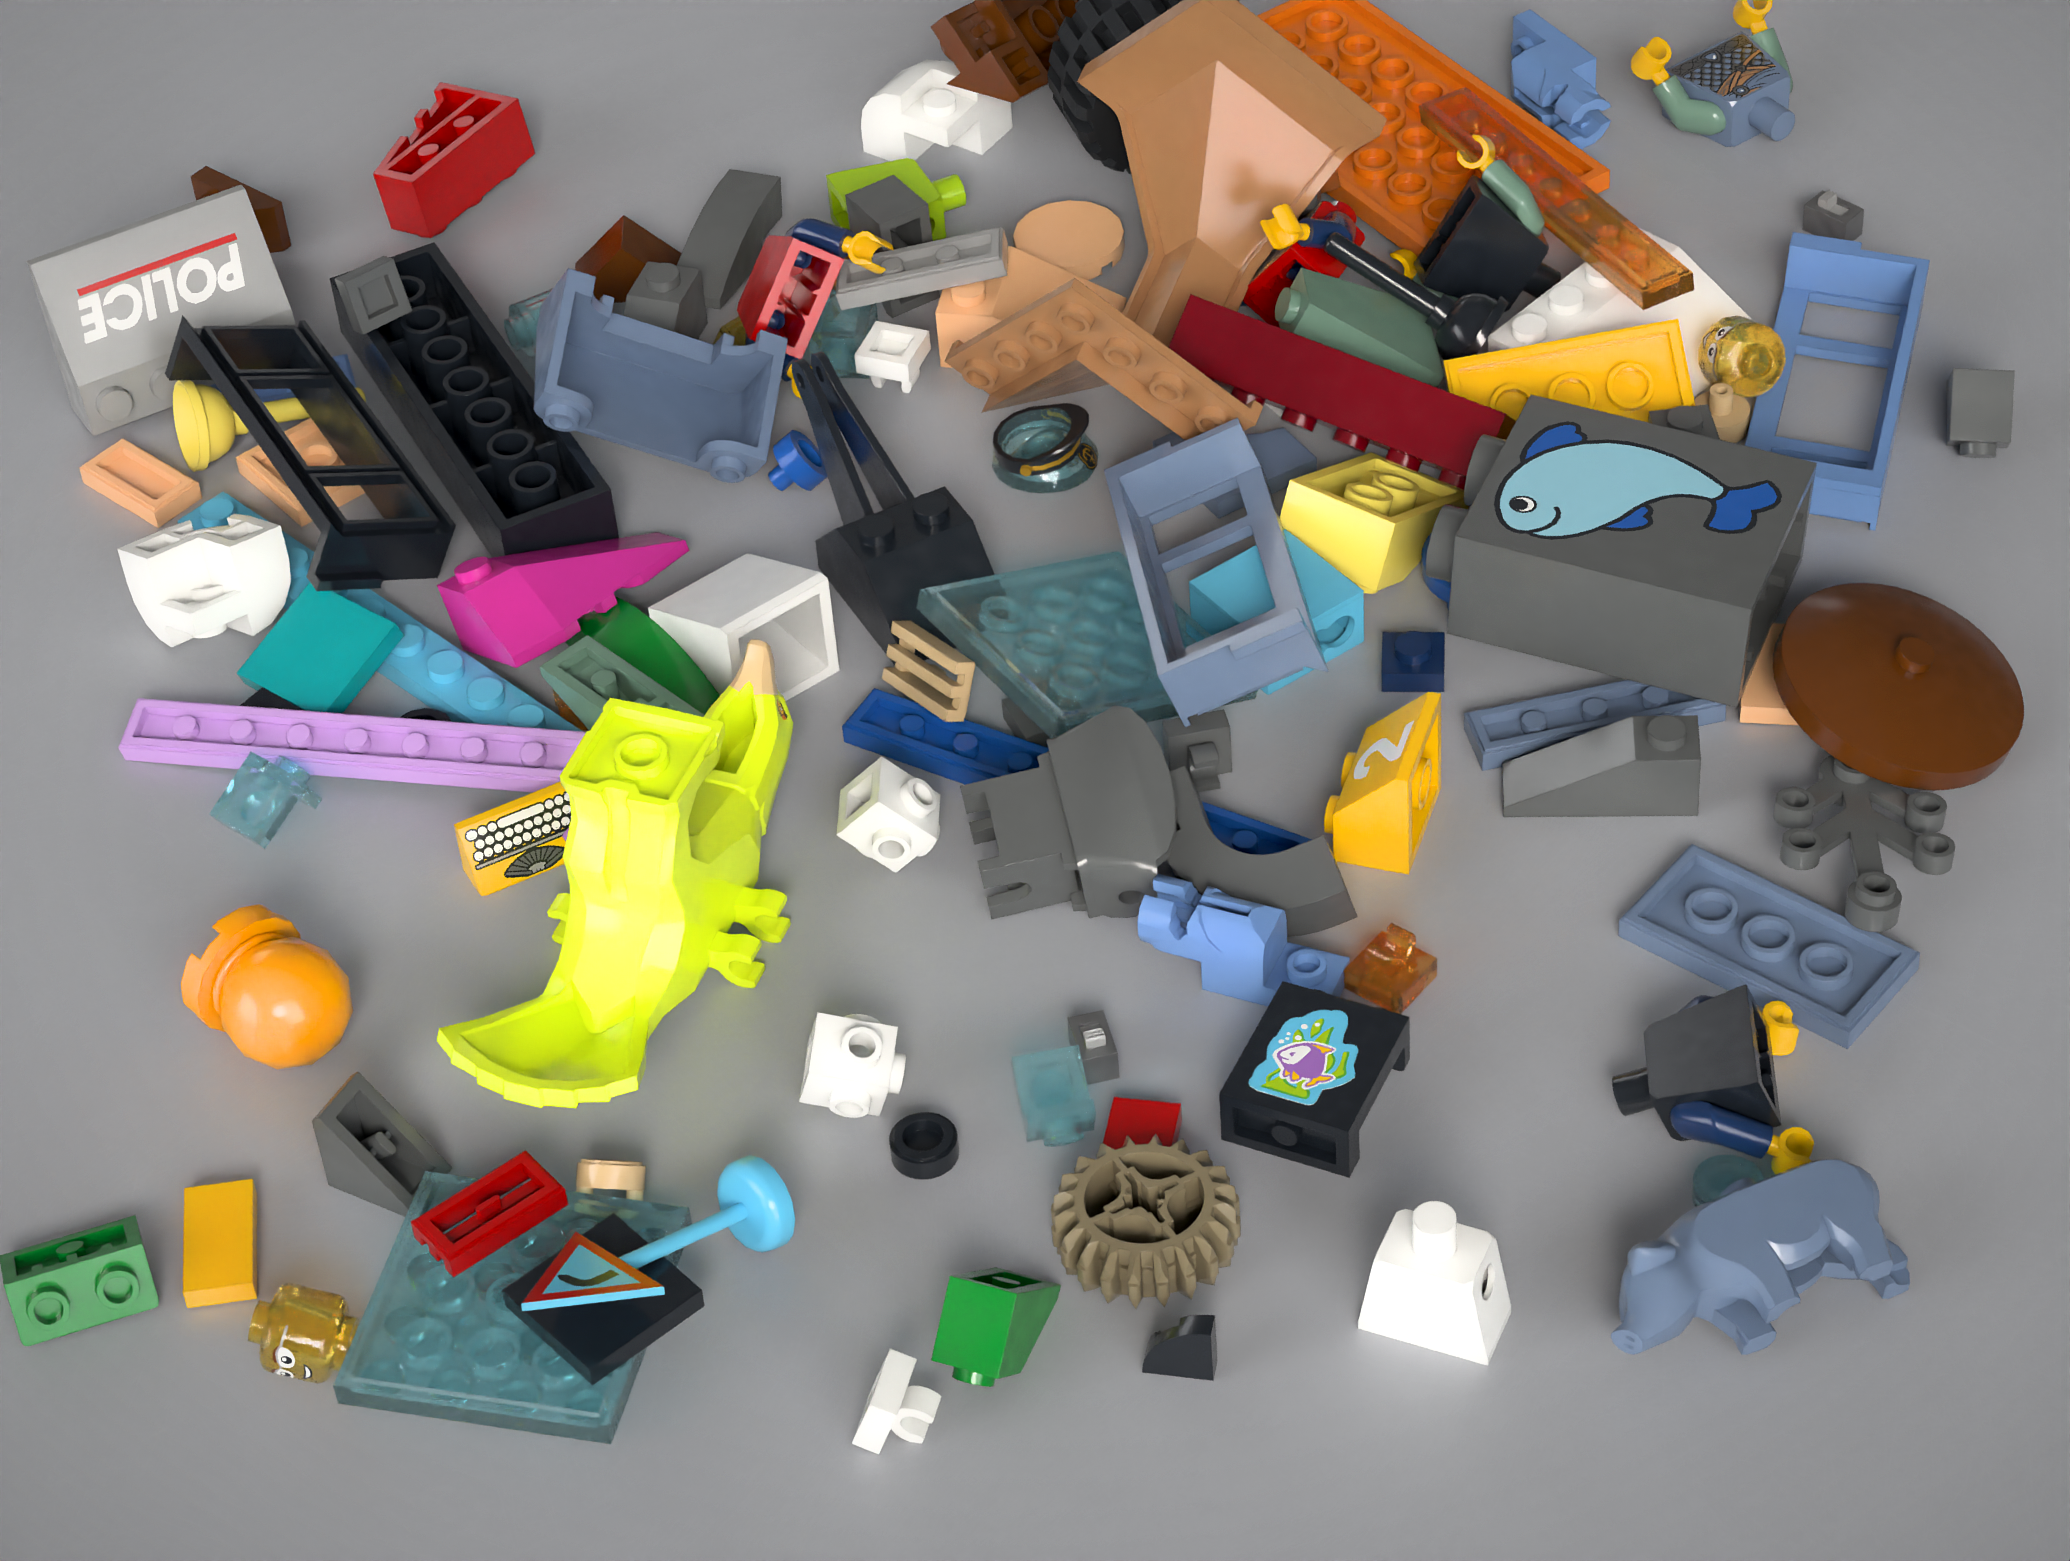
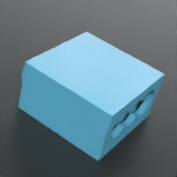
[1189,529,1364,695]

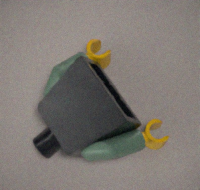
[1389,134,1561,313]

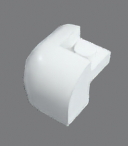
[861,59,1013,161]
[117,514,291,647]

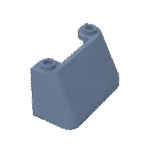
[534,268,788,483]

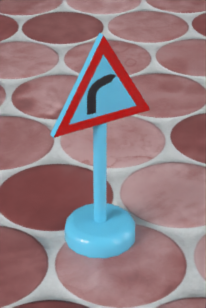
[521,1155,795,1311]

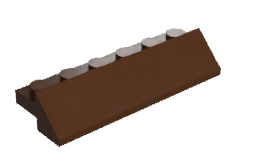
[930,0,1079,103]

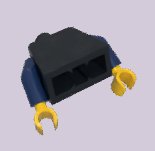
[1612,985,1814,1175]

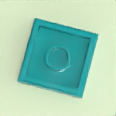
[237,582,404,713]

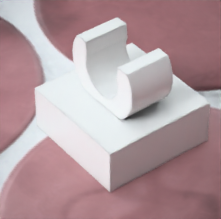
[854,321,931,393]
[852,1349,942,1454]

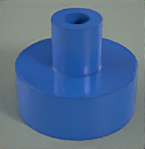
[768,430,828,491]

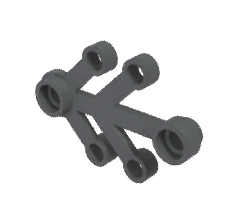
[1773,755,1955,932]

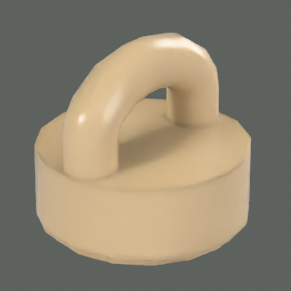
[576,1159,646,1222]

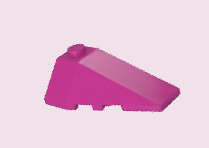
[437,532,689,668]

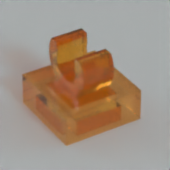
[1344,923,1437,1014]

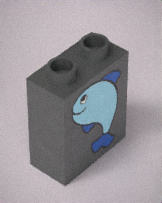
[1426,395,1817,708]

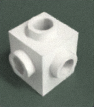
[836,756,941,873]
[799,1012,906,1118]

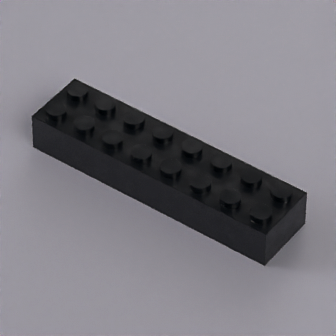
[330,242,619,557]

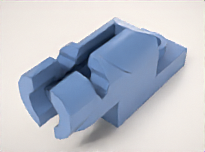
[1511,9,1611,149]
[1137,874,1350,1006]

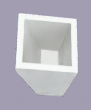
[648,553,840,701]

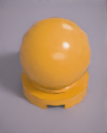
[181,904,353,1070]

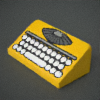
[454,782,572,896]

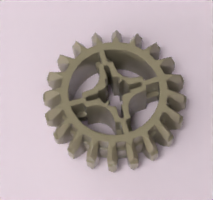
[1051,1134,1241,1309]

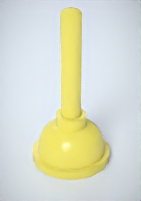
[173,380,366,472]

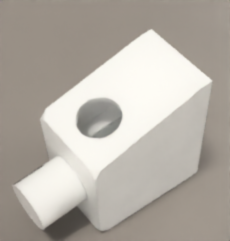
[1358,1201,1511,1366]

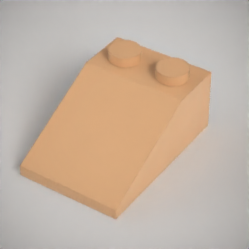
[935,246,1127,368]

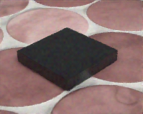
[502,1213,705,1386]

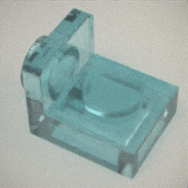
[209,751,323,849]

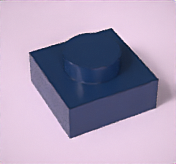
[1381,631,1445,692]

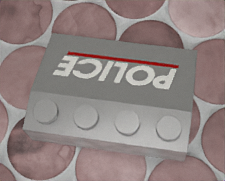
[27,185,296,436]

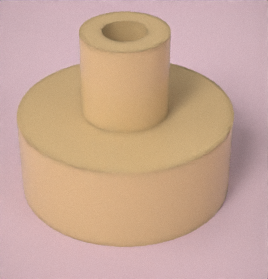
[1694,383,1750,443]

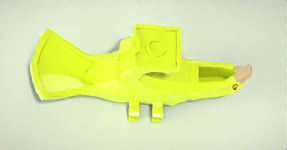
[437,639,793,1108]

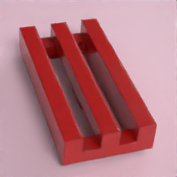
[411,1150,569,1277]

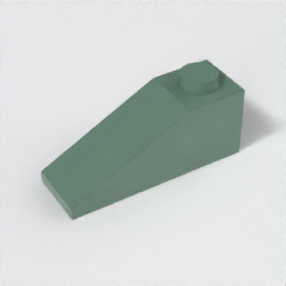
[540,635,704,730]

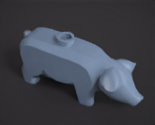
[1611,1159,1910,1355]

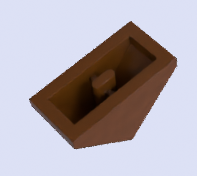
[575,215,682,303]

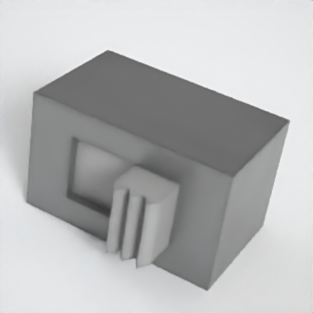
[1802,189,1864,241]
[1067,1010,1120,1086]

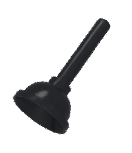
[1323,232,1510,360]

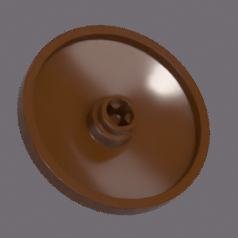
[1773,583,2024,791]

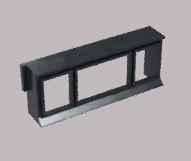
[165,315,456,591]

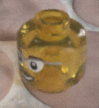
[1698,316,1786,398]
[248,1283,359,1383]

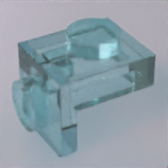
[1011,1045,1096,1147]

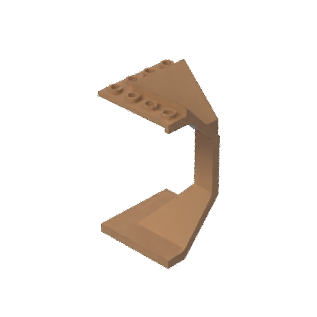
[944,0,1387,441]

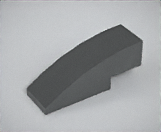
[677,169,782,310]

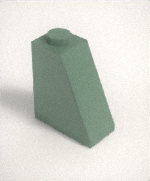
[1275,268,1445,387]

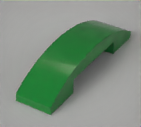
[565,597,720,715]

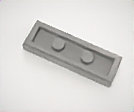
[836,227,1008,311]

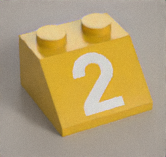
[1324,692,1441,875]

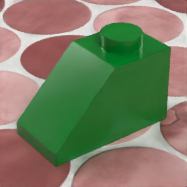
[931,1267,1061,1387]

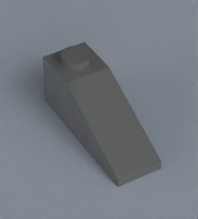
[1502,715,1701,817]

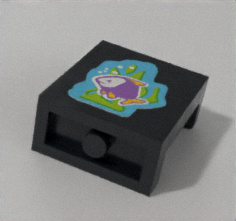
[1219,981,1410,1178]

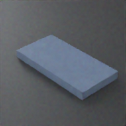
[1618,844,1920,1049]

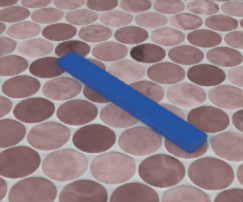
[842,688,1312,855]

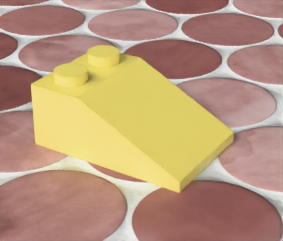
[1280,452,1470,594]

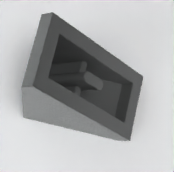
[312,1072,452,1218]

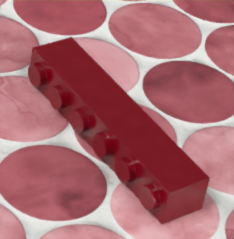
[1168,294,1516,492]

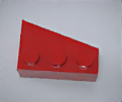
[373,82,535,238]

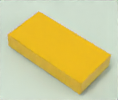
[183,1179,257,1308]

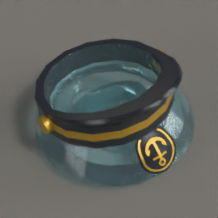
[992,403,1098,493]

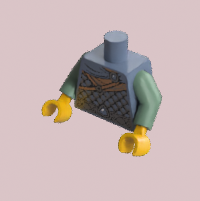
[1631,0,1795,147]

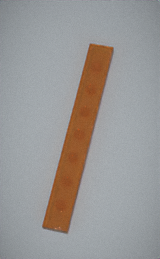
[1419,87,1694,310]

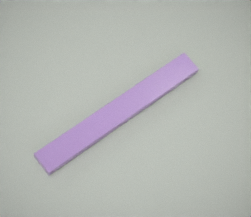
[118,698,586,792]

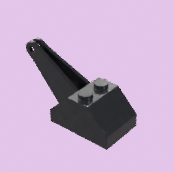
[792,351,1007,665]

